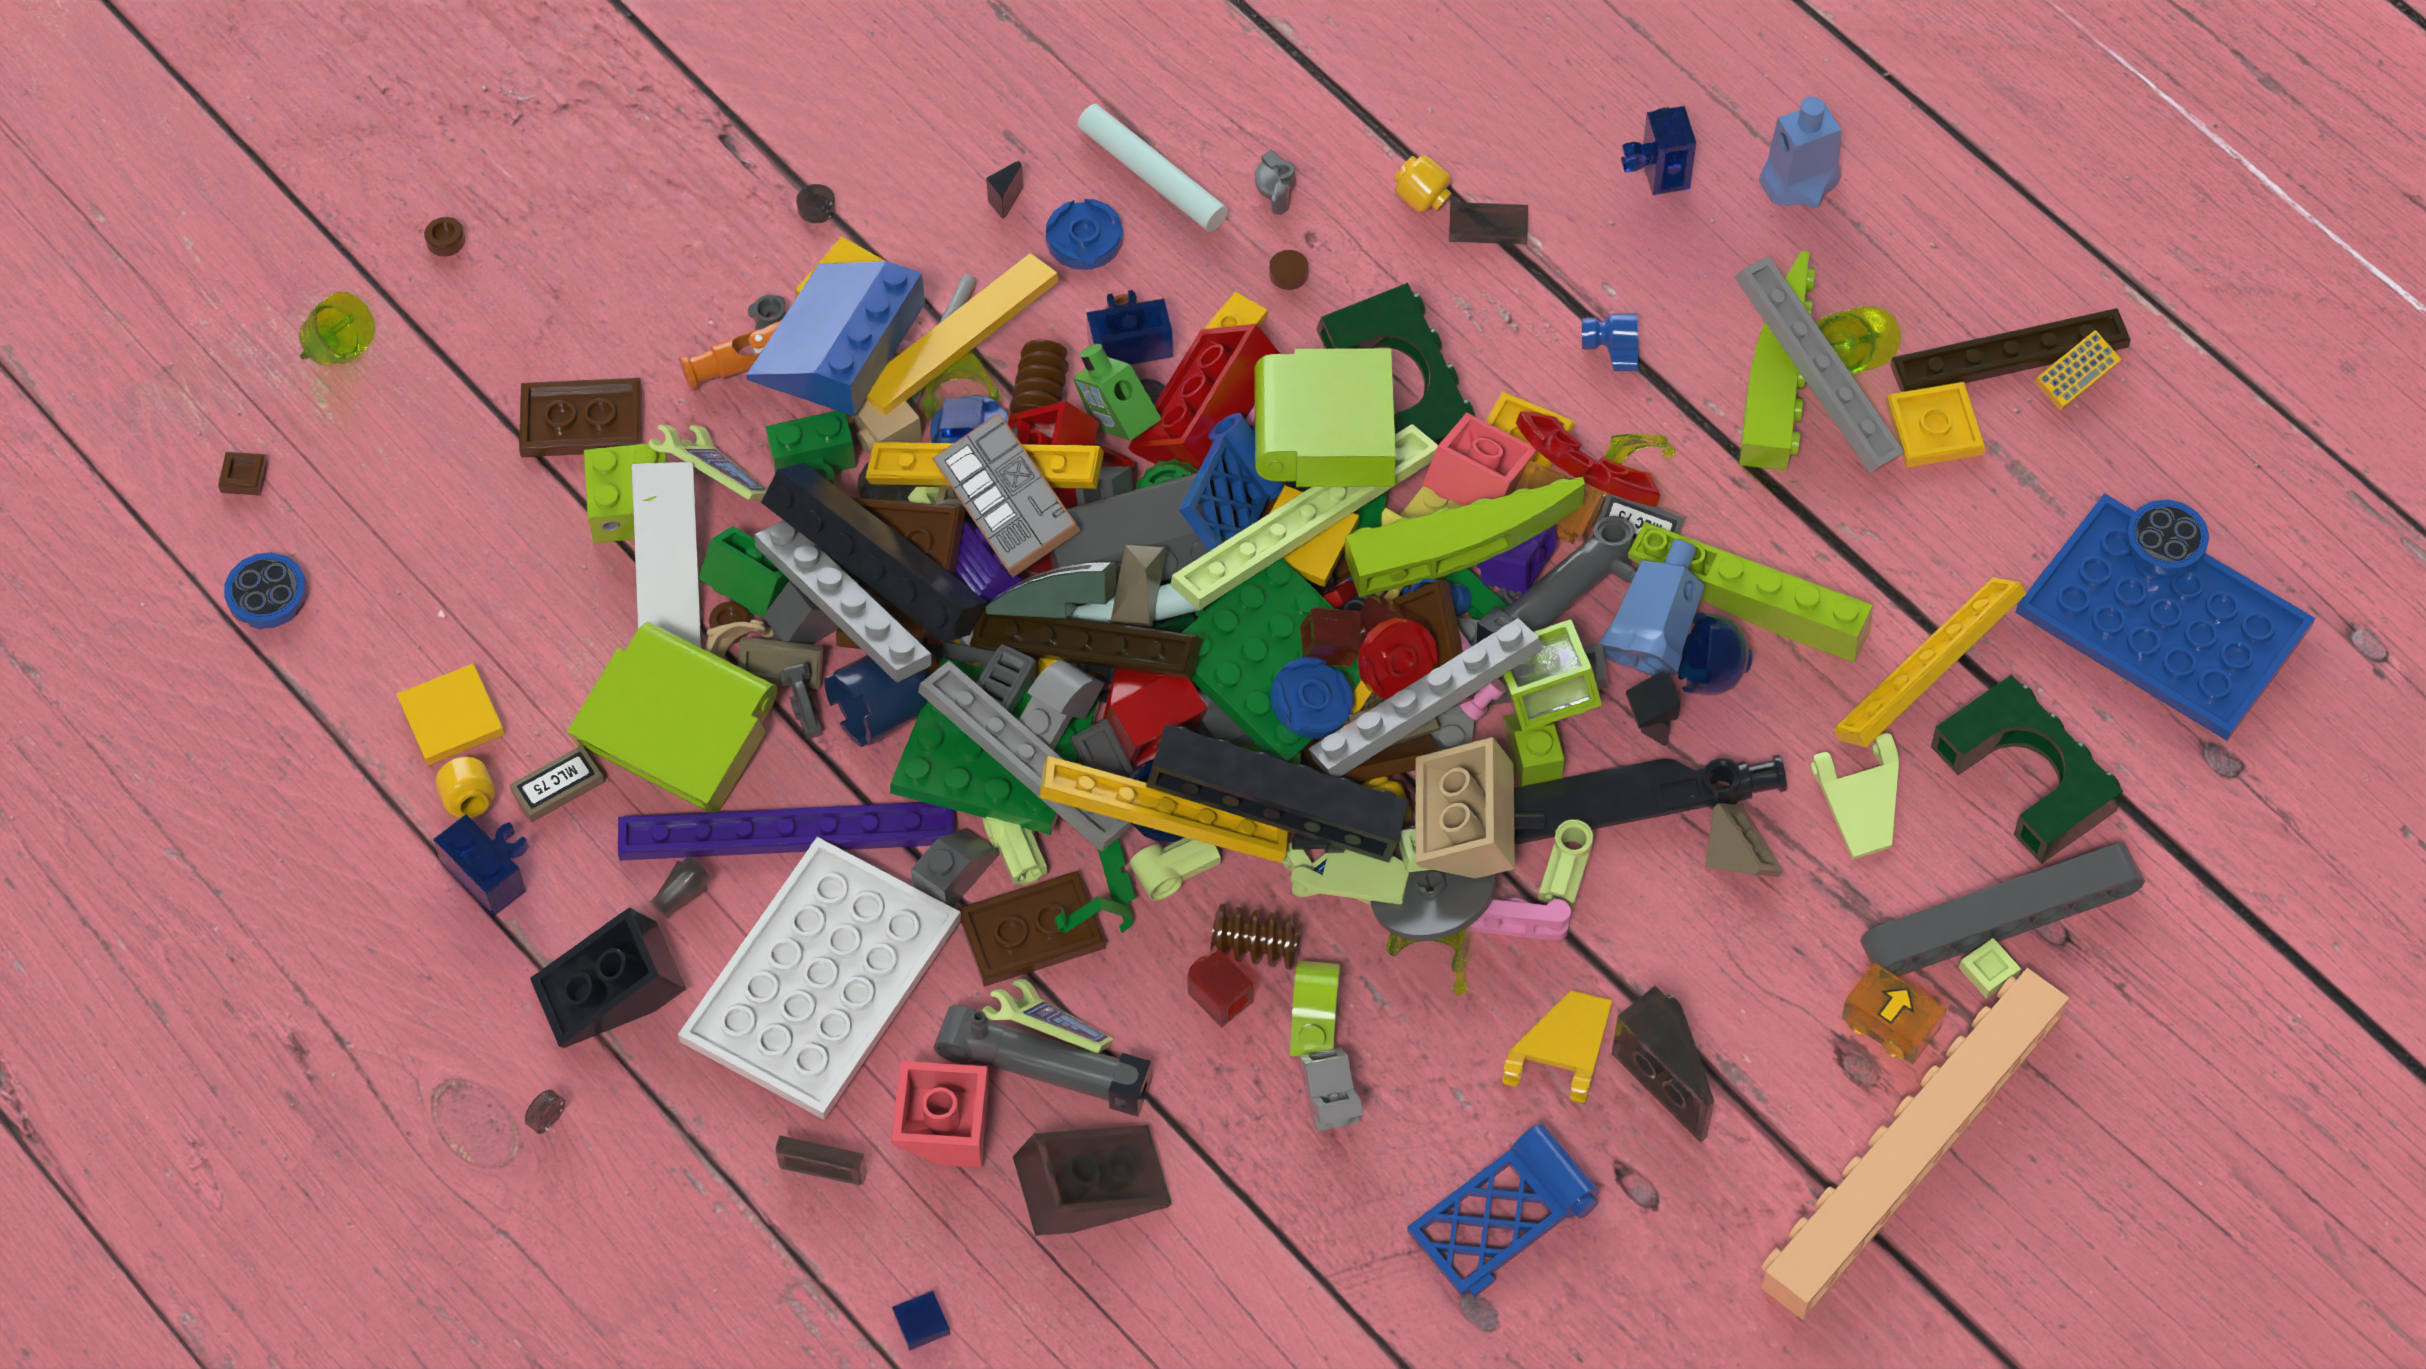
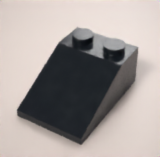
[530,907,686,1048]

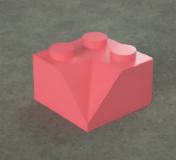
[1422,413,1537,506]
[891,1061,990,1168]

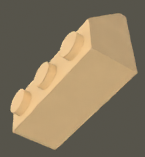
[1415,737,1515,879]

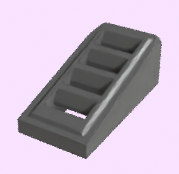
[976,645,1036,713]

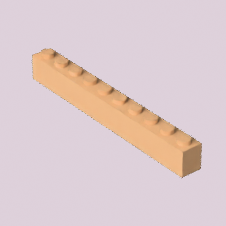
[1761,968,2069,1320]

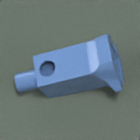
[1759,96,1842,208]
[1598,540,1705,677]

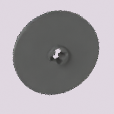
[1370,851,1496,941]

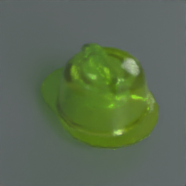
[299,291,375,366]
[1815,306,1901,375]

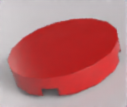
[1358,618,1438,700]

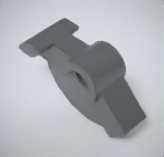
[1255,150,1296,215]
[779,663,822,740]

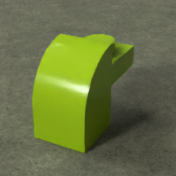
[1290,961,1340,1056]

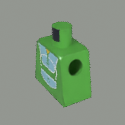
[1073,344,1161,441]

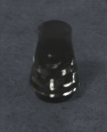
[650,856,713,919]

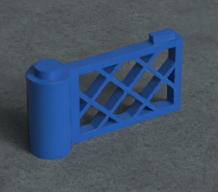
[1179,413,1283,551]
[1407,1124,1600,1298]

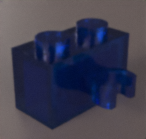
[1620,106,1696,195]
[1086,290,1173,365]
[433,814,529,917]

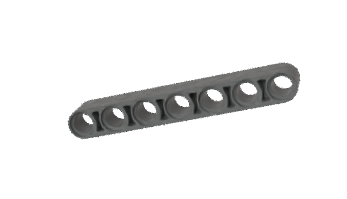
[1860,843,2145,980]

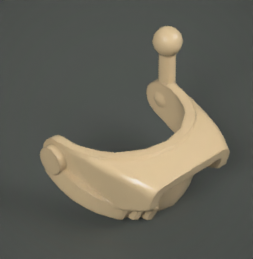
[706,620,775,659]

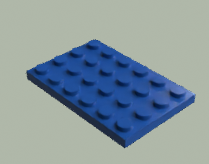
[2015,493,2315,741]

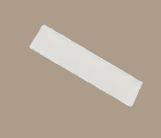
[632,462,701,648]

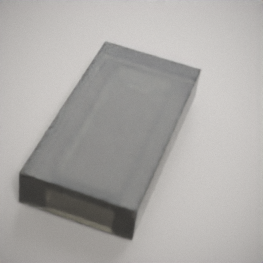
[1449,202,1528,245]
[775,1135,867,1186]

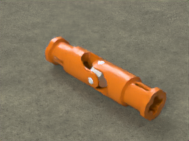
[679,320,782,390]

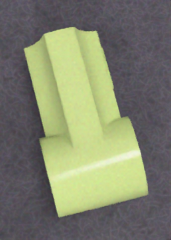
[982,817,1047,886]
[1538,820,1593,909]
[1130,838,1221,901]

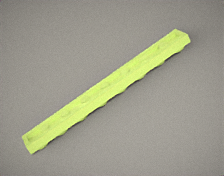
[1171,424,1438,610]

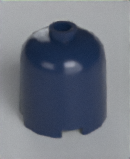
[825,655,930,747]

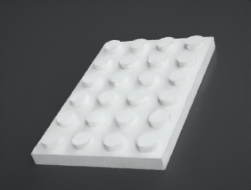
[678,837,961,1120]

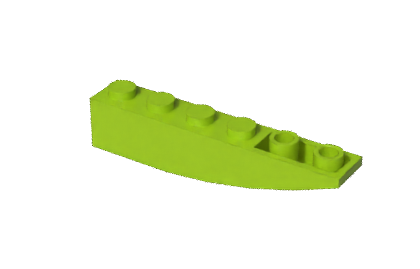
[1739,251,1815,471]
[1345,477,1585,597]
[1628,522,1873,663]

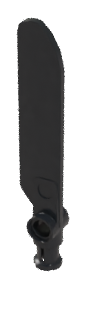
[1514,754,1787,844]

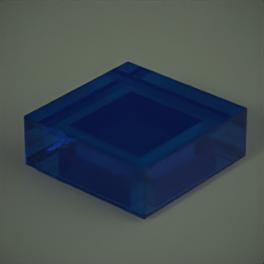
[940,398,986,438]
[892,1291,950,1351]

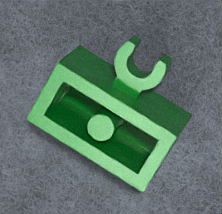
[765,411,856,485]
[698,526,790,618]

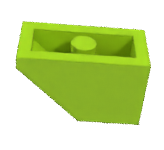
[1502,714,1564,787]

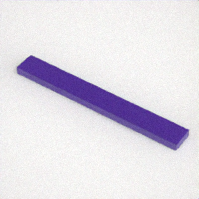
[618,802,955,861]

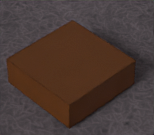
[218,452,268,496]

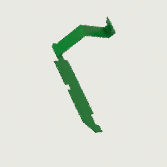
[1055,838,1135,933]

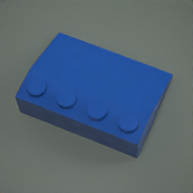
[746,261,925,416]

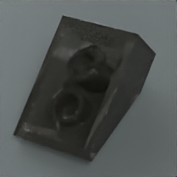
[1611,986,1714,1143]
[1013,1125,1172,1236]

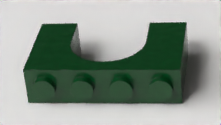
[1316,283,1475,445]
[1931,674,2123,864]

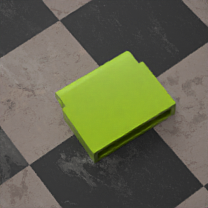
[1254,348,1396,487]
[567,622,777,813]

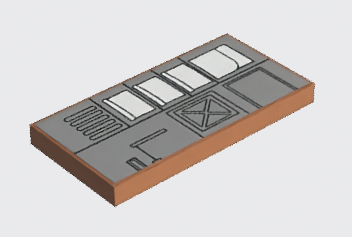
[932,413,1081,578]

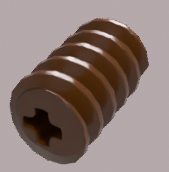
[1010,339,1069,414]
[1211,904,1302,970]

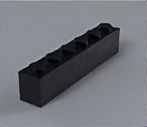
[761,462,987,644]
[1146,724,1409,863]

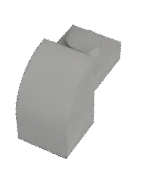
[1019,660,1105,750]
[1299,1047,1363,1131]

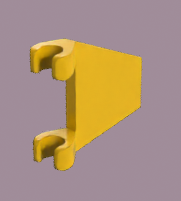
[1502,990,1613,1104]

